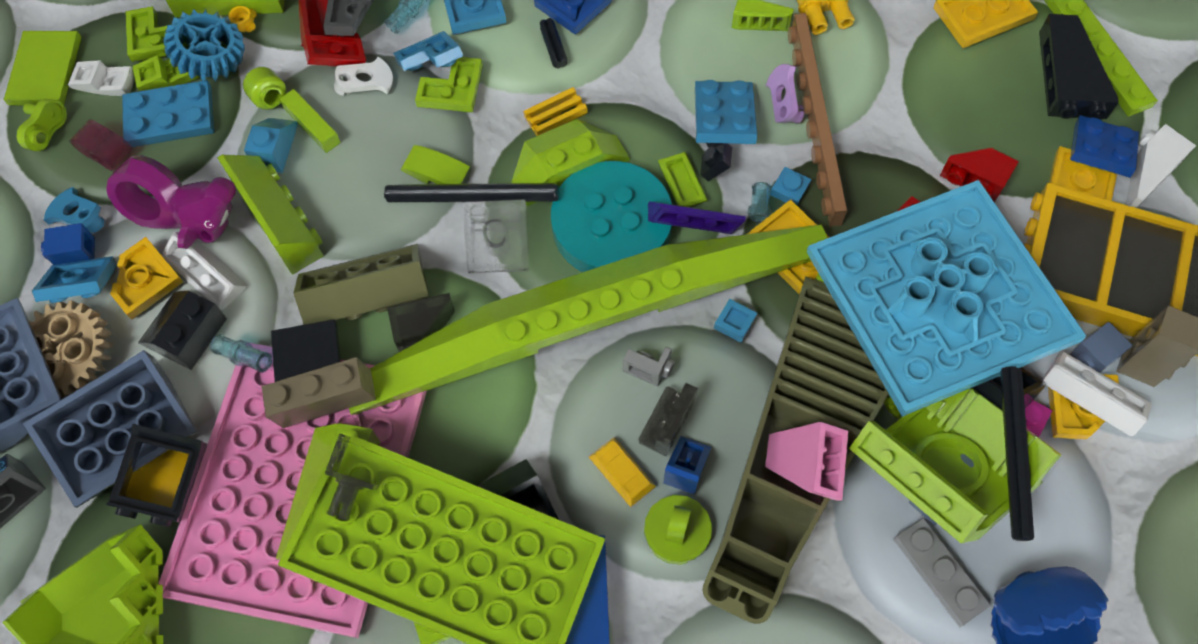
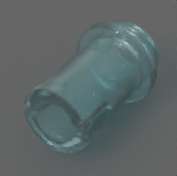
[747,182,772,223]

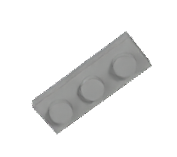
[893,518,991,627]

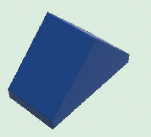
[663,436,712,495]

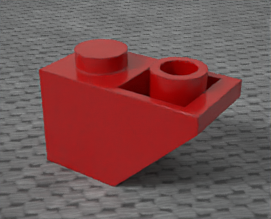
[940,148,1019,203]

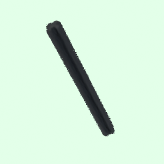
[384,183,559,202]

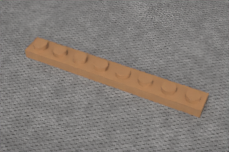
[788,13,847,227]

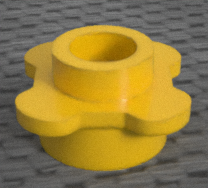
[228,6,257,32]

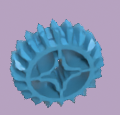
[164,9,245,82]

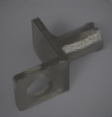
[325,434,378,521]

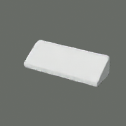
[161,232,248,311]
[1043,351,1152,436]

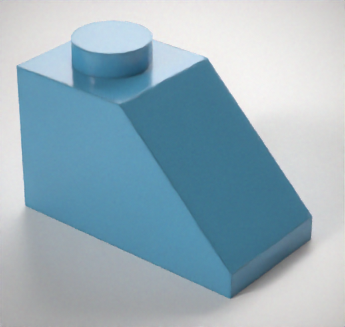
[244,118,298,173]

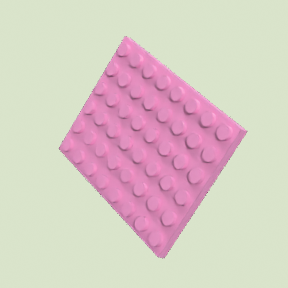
[158,342,427,638]

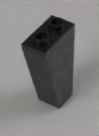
[1039,14,1119,119]

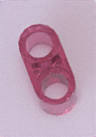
[69,119,133,171]

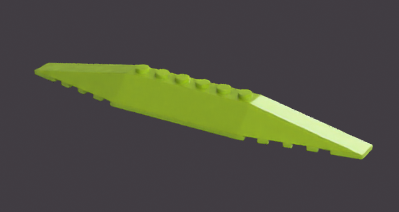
[349,224,828,416]

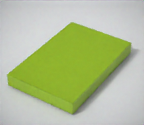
[3,31,82,106]

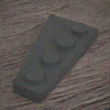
[324,0,374,36]

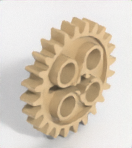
[28,300,113,399]

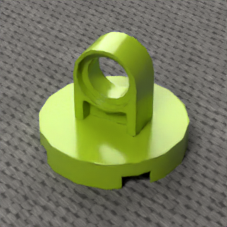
[644,495,712,565]

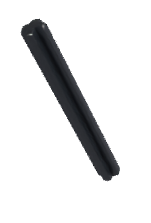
[1000,366,1034,542]

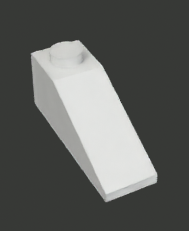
[1126,124,1196,208]

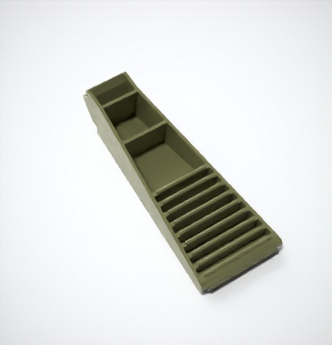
[702,276,889,624]

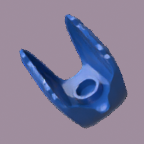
[990,566,1109,644]

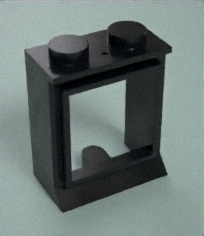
[106,424,207,527]

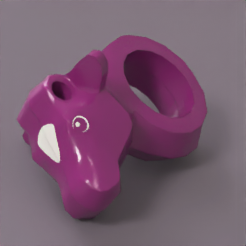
[106,155,236,249]

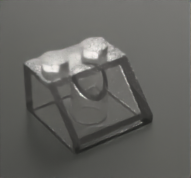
[464,199,529,274]

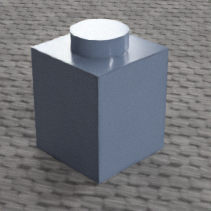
[1070,322,1133,373]

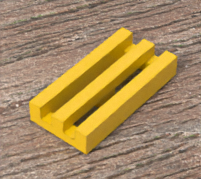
[523,87,588,136]

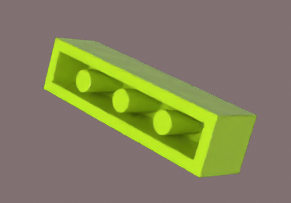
[279,89,341,153]

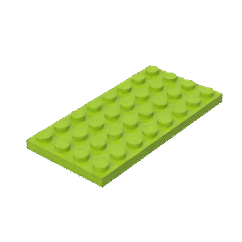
[278,431,605,644]

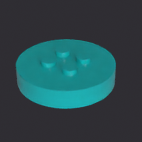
[551,161,672,272]

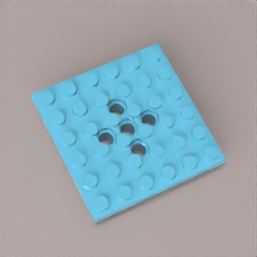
[807,180,1086,417]

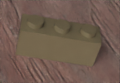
[1116,306,1198,387]
[261,357,376,428]

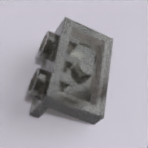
[638,383,698,457]

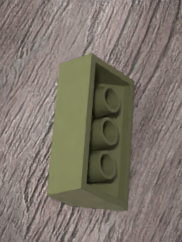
[293,244,429,325]

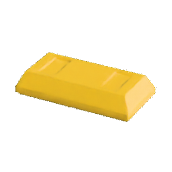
[589,437,656,508]

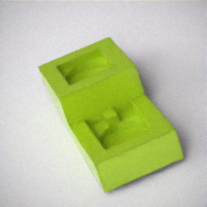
[133,55,200,91]
[401,145,470,184]

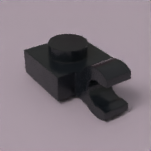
[700,143,732,182]

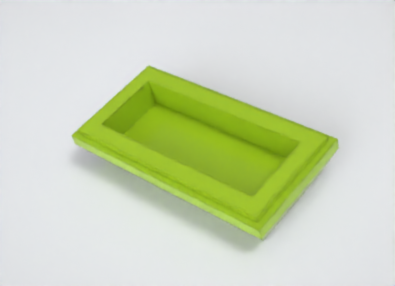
[658,152,707,207]

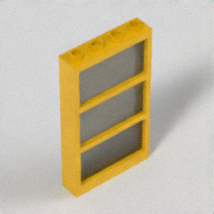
[1023,183,1198,357]

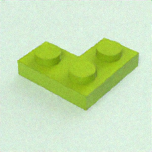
[125,6,188,62]
[415,57,483,113]

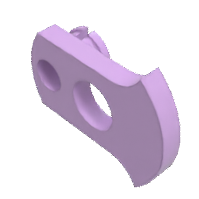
[766,64,804,124]

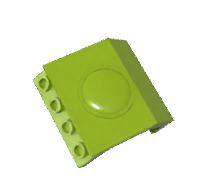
[849,388,1061,544]

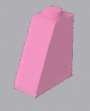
[765,422,848,501]

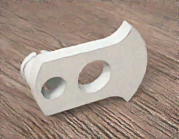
[334,56,393,96]

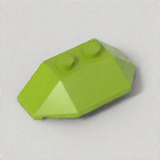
[511,119,630,208]

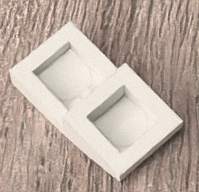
[68,61,135,96]

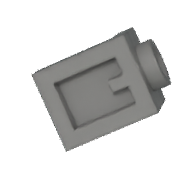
[623,346,675,387]

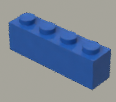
[566,535,610,644]

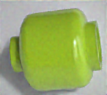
[243,67,287,110]

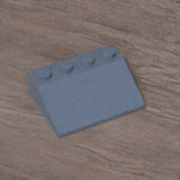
[0,298,62,452]
[23,350,198,508]

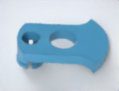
[44,187,105,233]

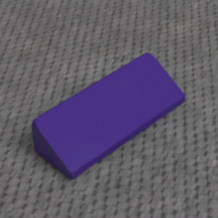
[648,201,746,234]

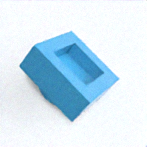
[770,167,812,206]
[714,299,757,343]

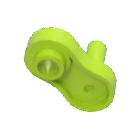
[16,99,67,152]

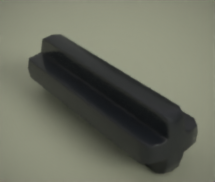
[539,18,567,69]

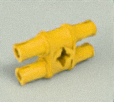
[796,0,854,35]

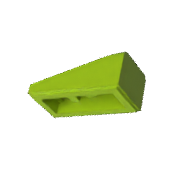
[731,0,794,31]

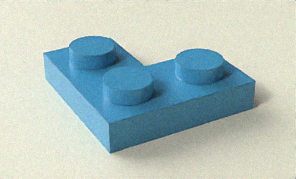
[393,31,463,71]

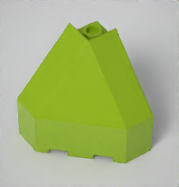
[2,524,163,644]

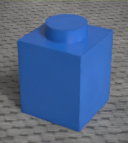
[41,223,95,265]

